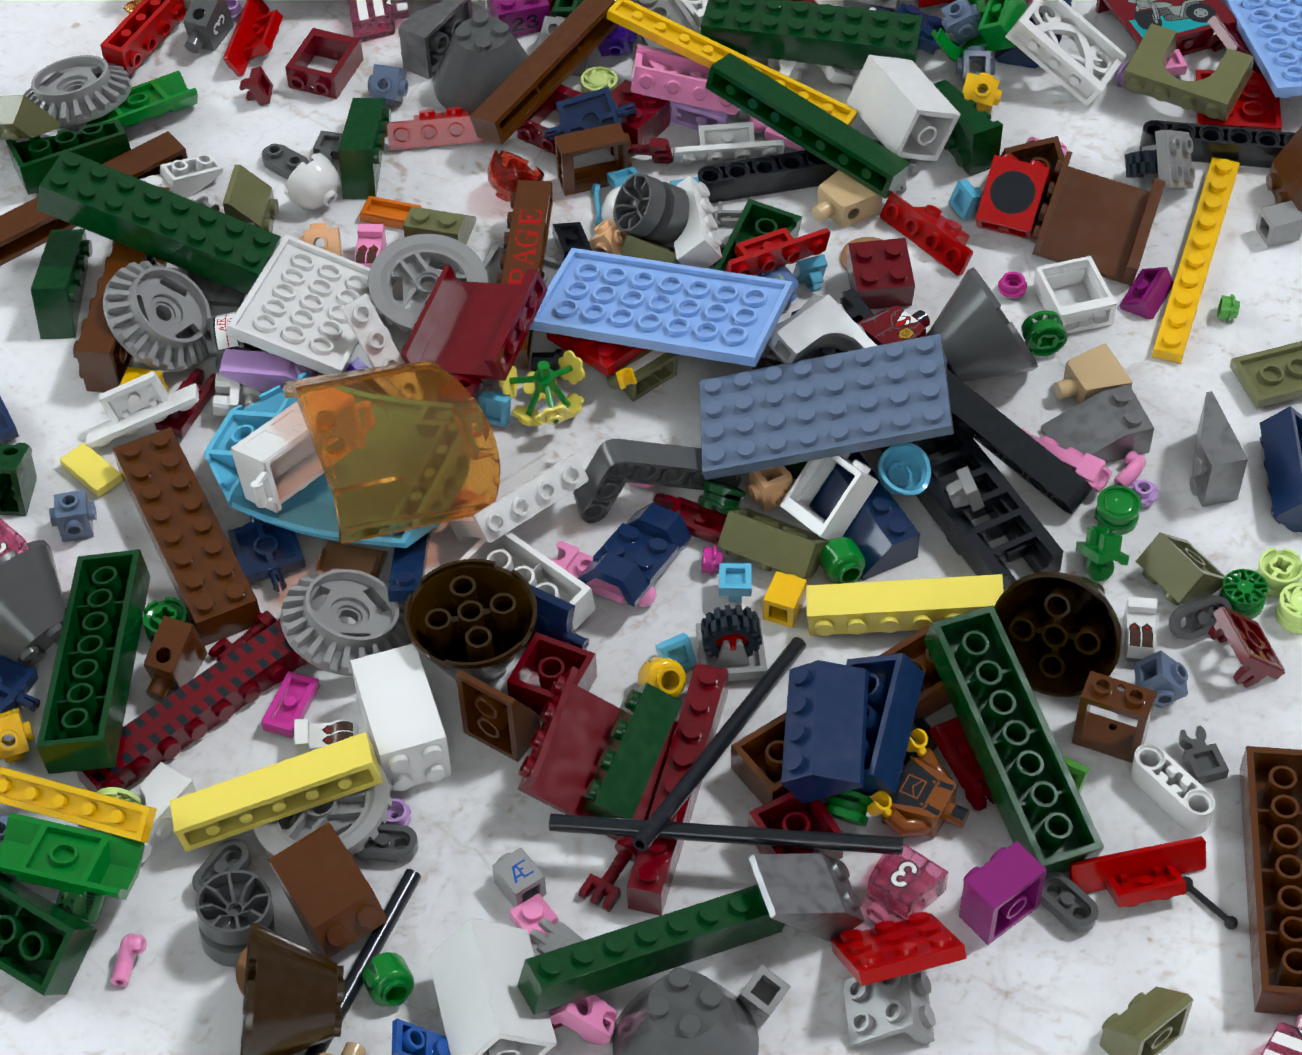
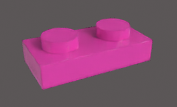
[261,671,320,738]

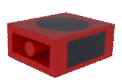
[975,154,1051,240]

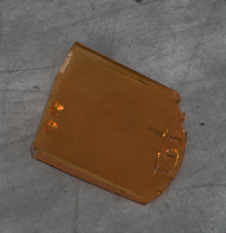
[283,361,500,544]

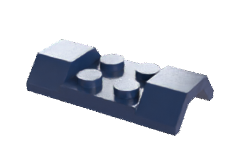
[577,503,692,607]

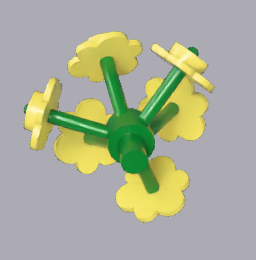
[499,350,585,426]

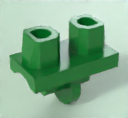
[1075,526,1129,582]

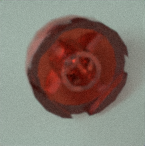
[487,150,545,202]

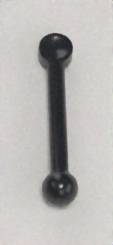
[1183,876,1238,930]

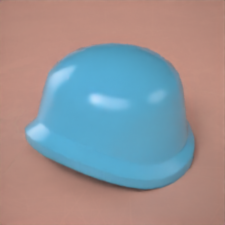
[878,443,931,496]

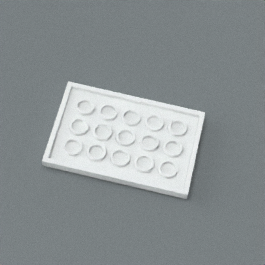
[226,234,376,380]

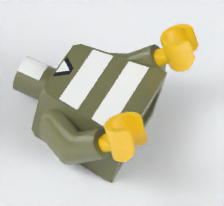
[607,349,678,402]

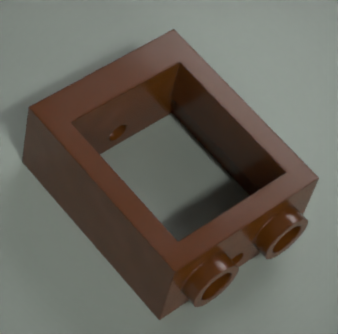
[555,122,632,196]
[1071,671,1157,763]

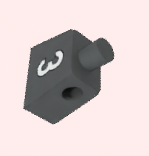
[183,0,234,53]

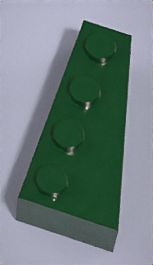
[934,80,1003,176]
[338,98,391,199]
[5,119,131,195]
[714,199,802,276]
[31,229,92,339]
[583,683,682,819]

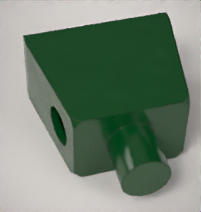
[0,443,37,516]

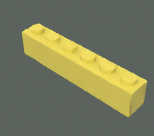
[807,574,1004,636]
[170,732,383,852]

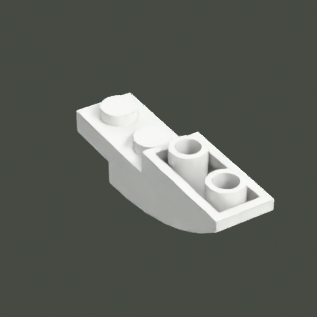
[140,153,223,198]

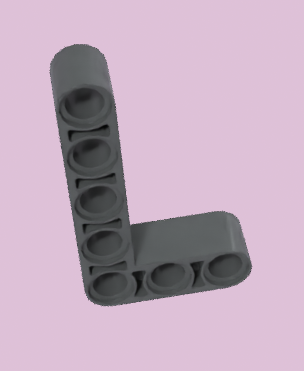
[573,439,742,523]

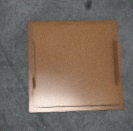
[315,541,388,578]

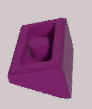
[1119,267,1174,319]

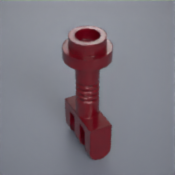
[611,137,673,164]
[208,610,277,662]
[578,836,638,912]

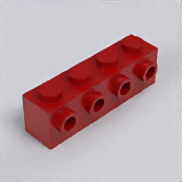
[100,0,186,75]

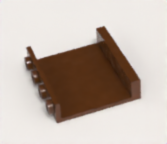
[1030,151,1166,286]

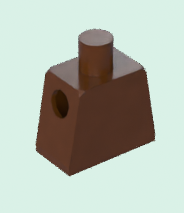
[144,616,208,701]

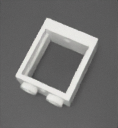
[1033,256,1117,334]
[780,453,878,541]

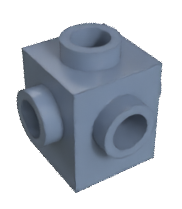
[941,0,982,45]
[956,46,995,80]
[368,64,409,106]
[49,490,97,542]
[1134,650,1188,708]

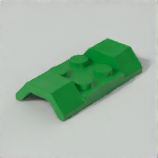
[85,70,198,127]
[0,813,145,900]

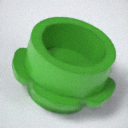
[1217,294,1240,323]

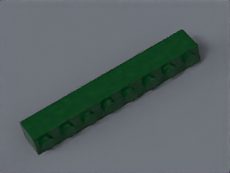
[705,53,911,199]
[517,884,785,1015]

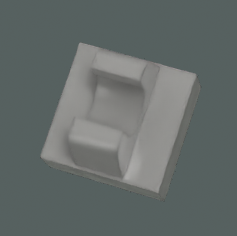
[946,466,985,512]

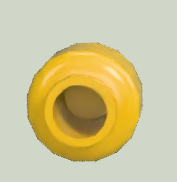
[638,657,686,698]

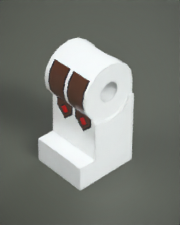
[1124,596,1157,659]
[294,719,359,756]

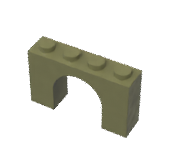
[1124,23,1254,122]

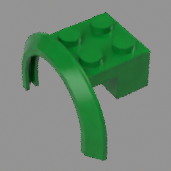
[931,0,1028,63]

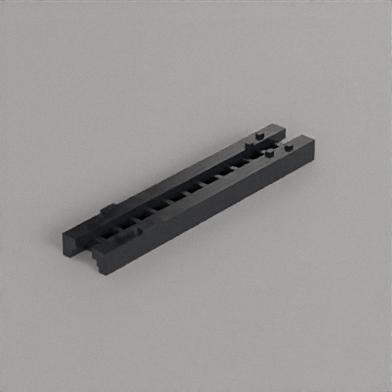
[791,288,1064,591]

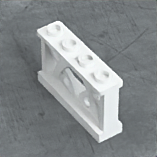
[1005,0,1127,106]
[445,453,589,543]

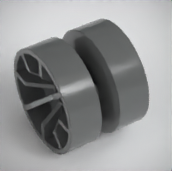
[613,173,689,245]
[195,870,276,967]

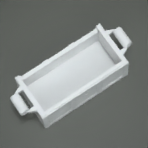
[230,384,376,513]

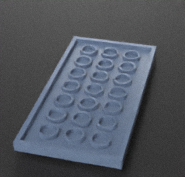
[699,333,954,480]

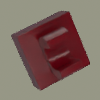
[239,66,273,106]

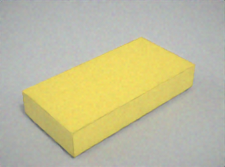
[59,442,123,498]

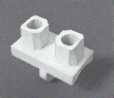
[213,373,263,416]

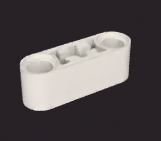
[1130,743,1215,834]

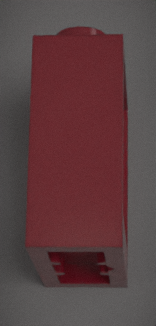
[285,28,364,99]
[517,84,583,155]

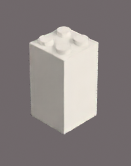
[847,55,961,161]
[350,644,452,792]
[428,918,557,1055]

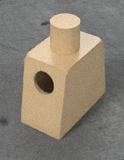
[812,170,882,227]
[1054,343,1133,404]

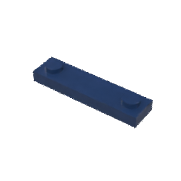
[388,531,430,602]

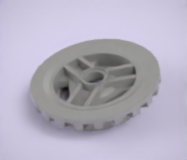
[24,55,132,127]
[368,234,488,334]
[103,261,214,372]
[280,569,411,676]
[254,763,392,857]

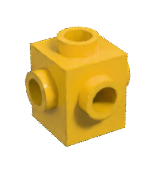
[962,72,1003,113]
[0,708,35,763]

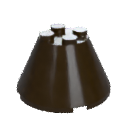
[404,559,538,683]
[994,572,1122,697]
[240,923,345,1055]

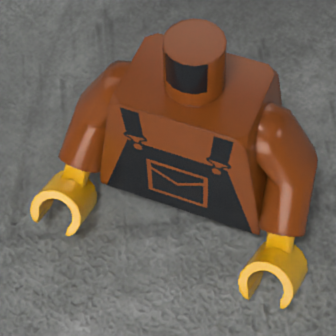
[867,728,970,837]

